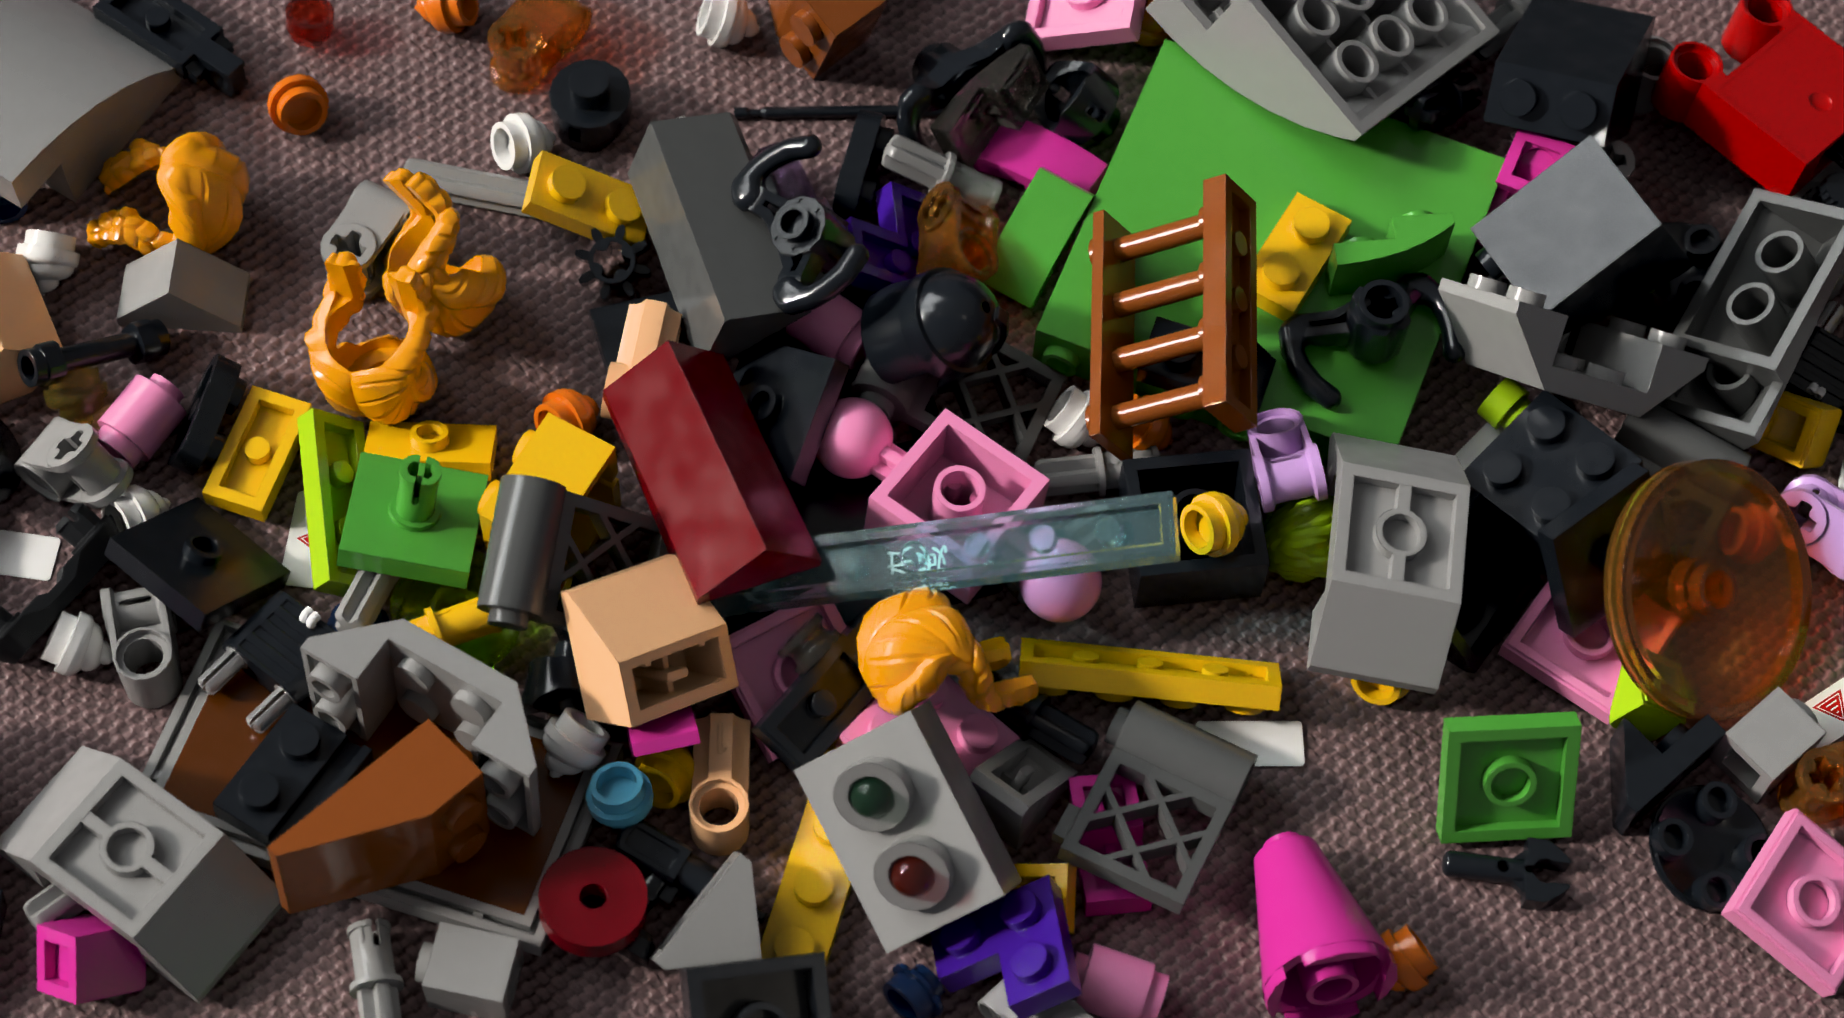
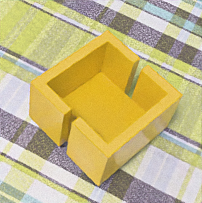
[477,412,621,598]

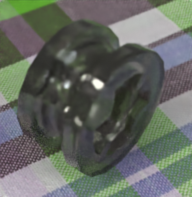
[776,611,841,676]

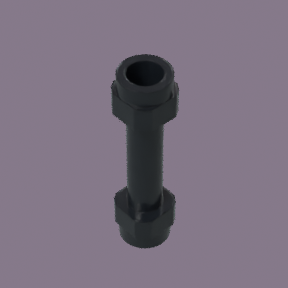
[17,319,170,387]

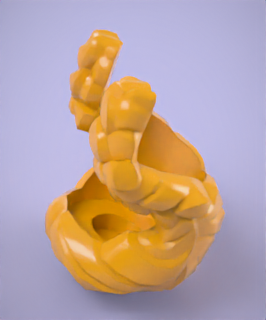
[86,132,250,255]
[382,168,507,338]
[304,251,439,425]
[856,586,1038,716]

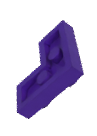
[846,181,946,293]
[930,874,1082,1018]

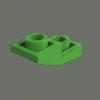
[977,167,1095,309]
[1325,210,1455,296]

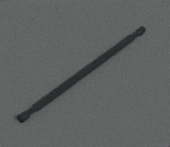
[734,103,1022,119]

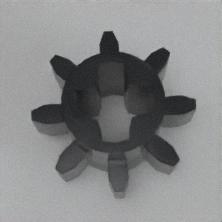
[574,224,652,303]

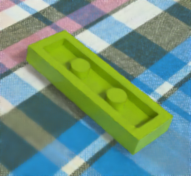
[297,408,365,597]

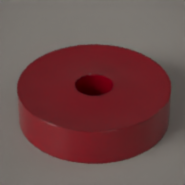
[538,846,648,957]

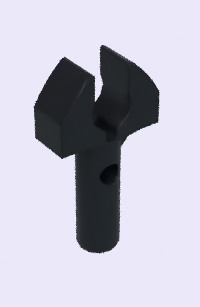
[1441,837,1571,911]

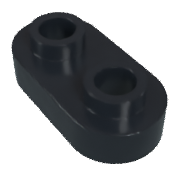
[832,109,894,220]
[168,354,247,476]

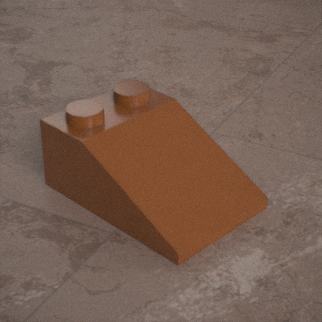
[768,0,889,80]
[267,718,490,914]

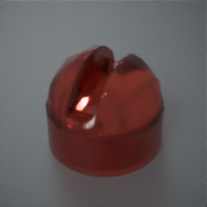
[285,0,334,48]

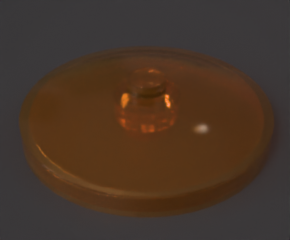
[1603,459,1812,720]

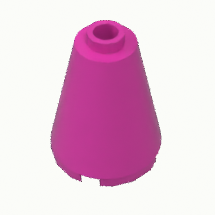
[1253,832,1397,1018]

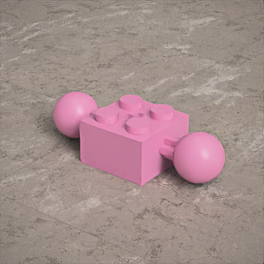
[816,397,1102,623]

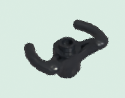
[897,20,1047,150]
[731,135,870,315]
[1278,272,1465,410]

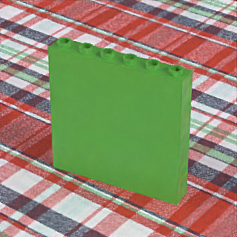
[1032,39,1505,468]

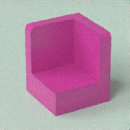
[37,913,146,1005]

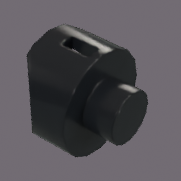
[549,59,632,153]
[1030,61,1121,145]
[521,640,607,730]

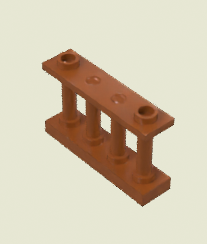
[1085,173,1257,461]

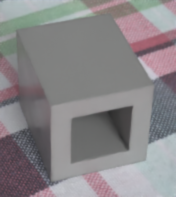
[1710,686,1827,804]
[415,922,524,1018]

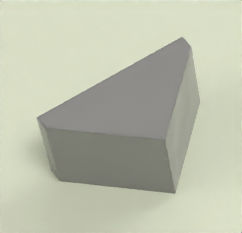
[116,238,251,333]
[970,738,1078,851]
[649,851,762,970]

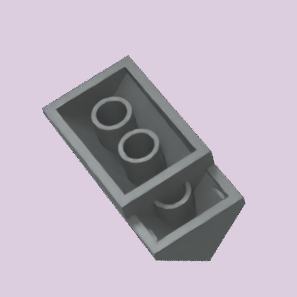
[627,112,812,361]
[1659,188,1844,450]

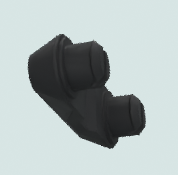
[0,503,120,665]

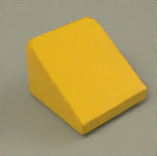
[1751,391,1842,469]

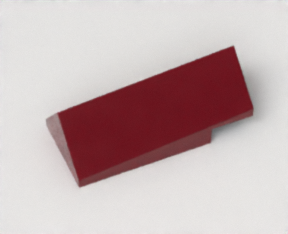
[603,340,822,605]

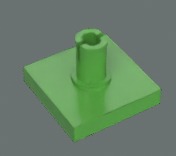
[336,452,489,589]
[1436,711,1582,844]

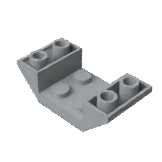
[1438,273,1709,417]
[1307,432,1471,694]
[300,619,541,836]
[0,746,282,1004]

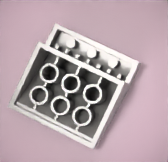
[0,0,183,208]
[1145,0,1500,141]

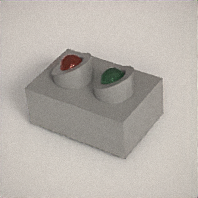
[793,700,1022,954]

